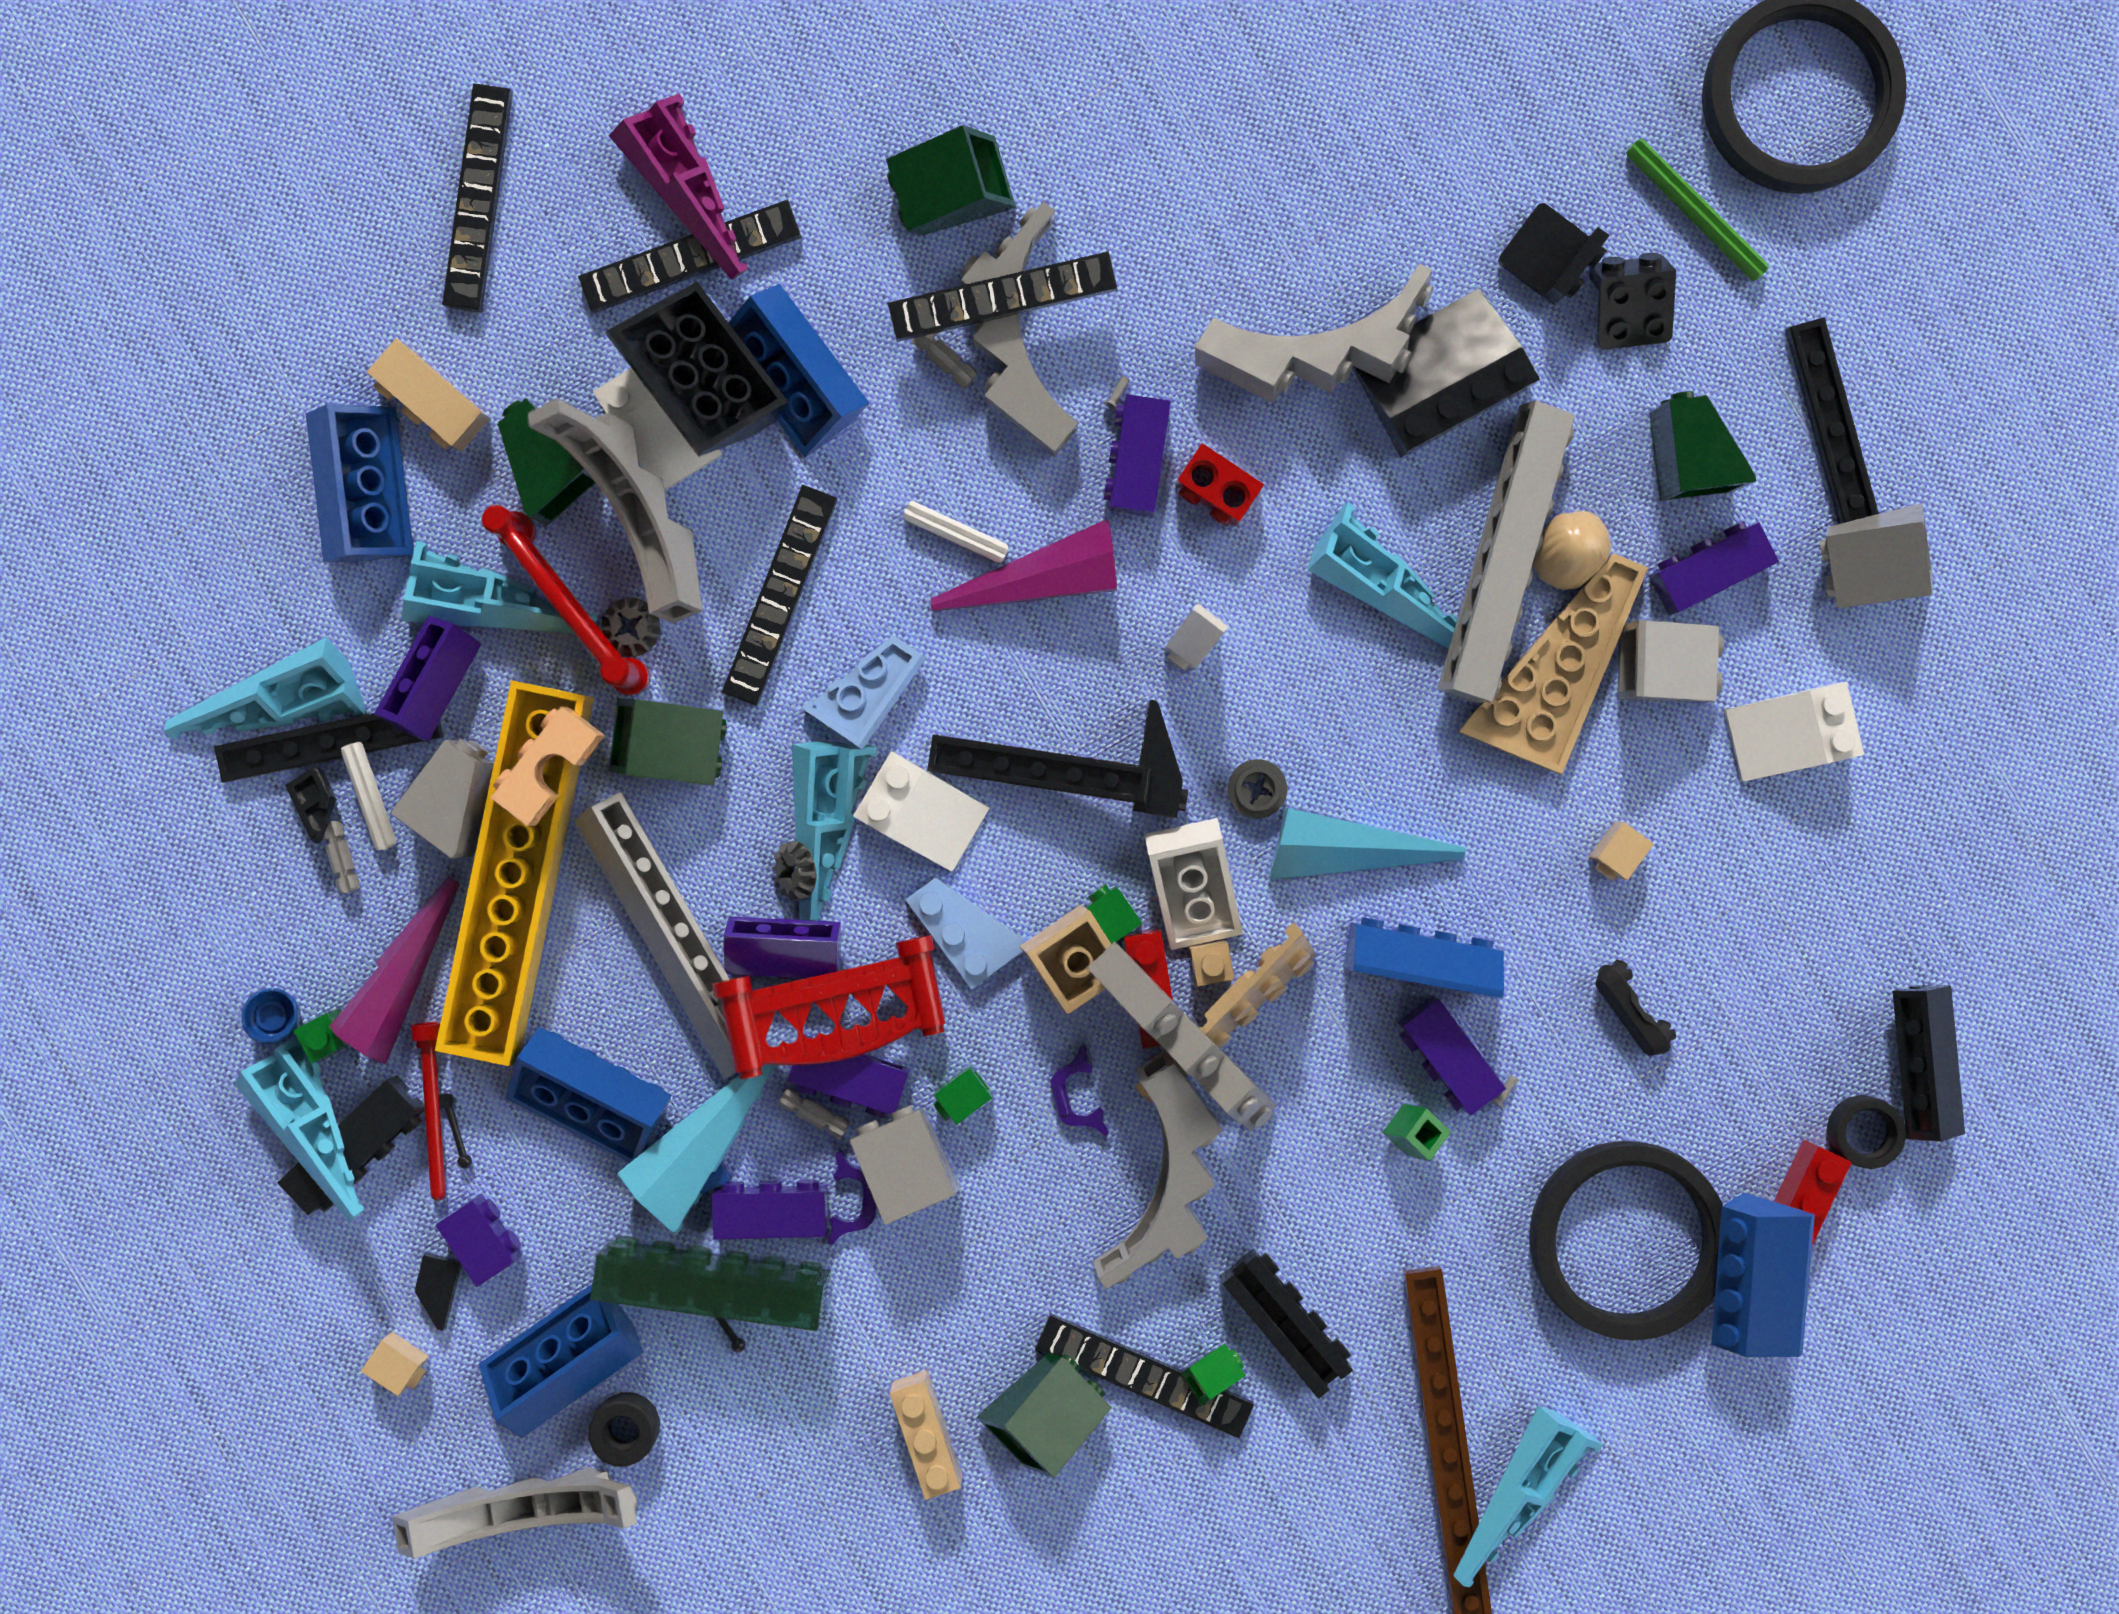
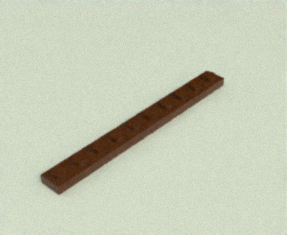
[1403,1266,1492,1614]

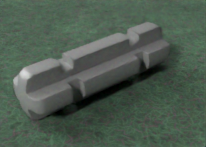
[912,334,977,388]
[323,821,360,894]
[779,1089,849,1139]

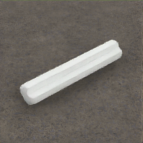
[903,501,1008,563]
[341,742,396,850]

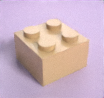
[1019,905,1112,1015]

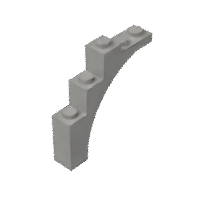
[961,201,1078,457]
[1195,264,1434,404]
[528,398,703,624]
[1087,942,1277,1131]
[1093,1050,1223,1290]
[392,1467,637,1559]

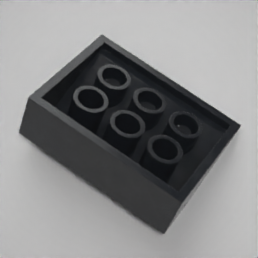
[606,282,788,457]
[1352,289,1540,458]

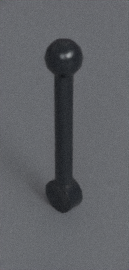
[439,1093,472,1169]
[695,1285,746,1353]

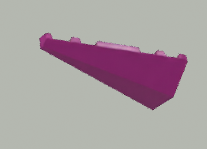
[608,93,748,280]
[931,520,1117,611]
[329,875,460,1064]

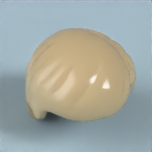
[1533,511,1611,590]

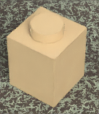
[1589,821,1654,881]
[1188,940,1235,986]
[361,1331,429,1396]

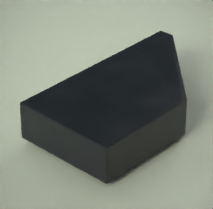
[285,766,337,844]
[414,1253,462,1331]

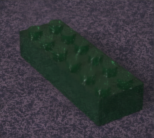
[590,1236,831,1331]

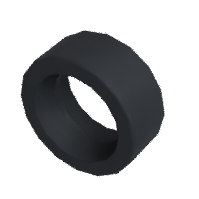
[1826,1095,1907,1169]

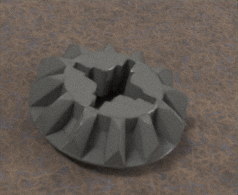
[600,597,661,657]
[1228,759,1287,819]
[772,841,817,901]

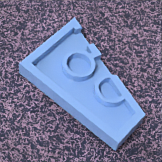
[800,635,926,750]
[905,877,1026,989]

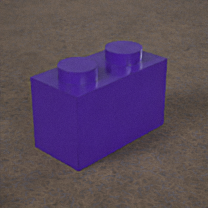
[435,1194,523,1287]

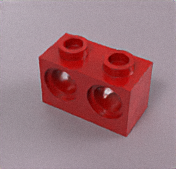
[1175,443,1265,526]

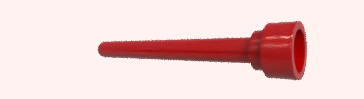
[411,1022,446,1201]

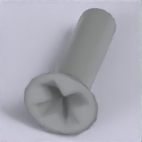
[1103,376,1130,411]
[1491,1075,1519,1109]

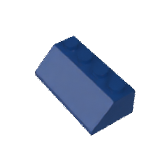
[728,284,870,457]
[306,404,413,562]
[1343,917,1504,999]
[505,1026,672,1163]
[1711,1193,1815,1357]
[478,1279,644,1438]

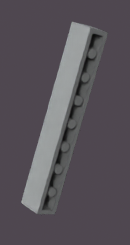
[1437,400,1575,703]
[574,792,735,1079]

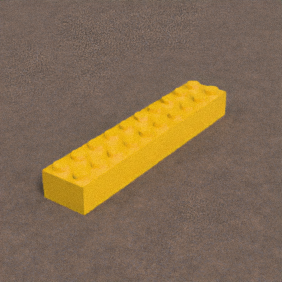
[435,680,595,1066]

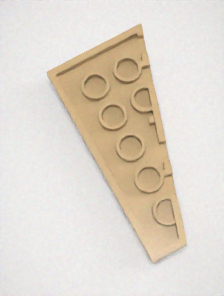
[1457,553,1648,775]
[1135,922,1317,1103]

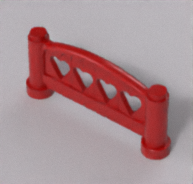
[482,505,650,696]
[712,935,946,1080]

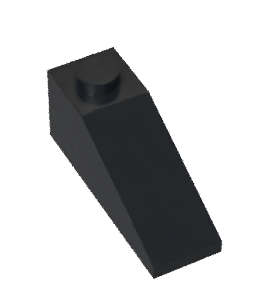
[1132,700,1188,818]

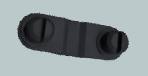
[1595,960,1676,1056]

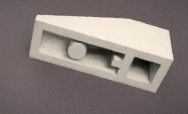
[1164,603,1229,671]

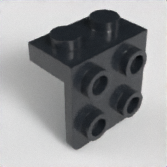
[1498,203,1610,306]
[1589,253,1676,349]

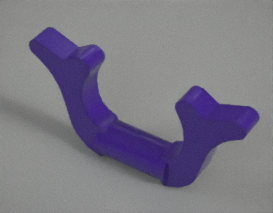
[1050,1045,1109,1136]
[828,1151,876,1245]

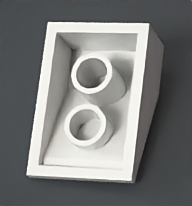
[593,368,723,491]
[1724,682,1864,782]
[853,751,990,872]
[1145,818,1243,950]

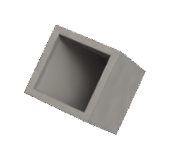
[1820,504,1933,608]
[1617,620,1724,703]
[390,738,494,859]
[849,1105,960,1225]

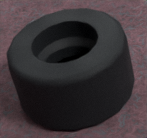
[588,1392,660,1467]

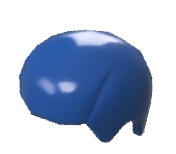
[241,988,301,1044]

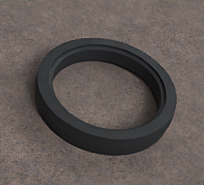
[1702,0,1907,194]
[1529,1141,1723,1340]

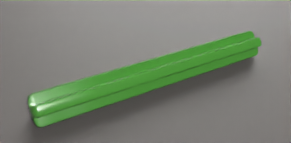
[1626,138,1769,281]

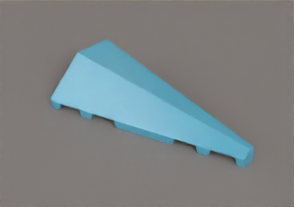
[1307,502,1457,649]
[401,541,597,633]
[163,637,366,739]
[792,741,877,921]
[1268,808,1466,879]
[234,1037,364,1222]
[617,1064,779,1234]
[1453,1405,1603,1587]

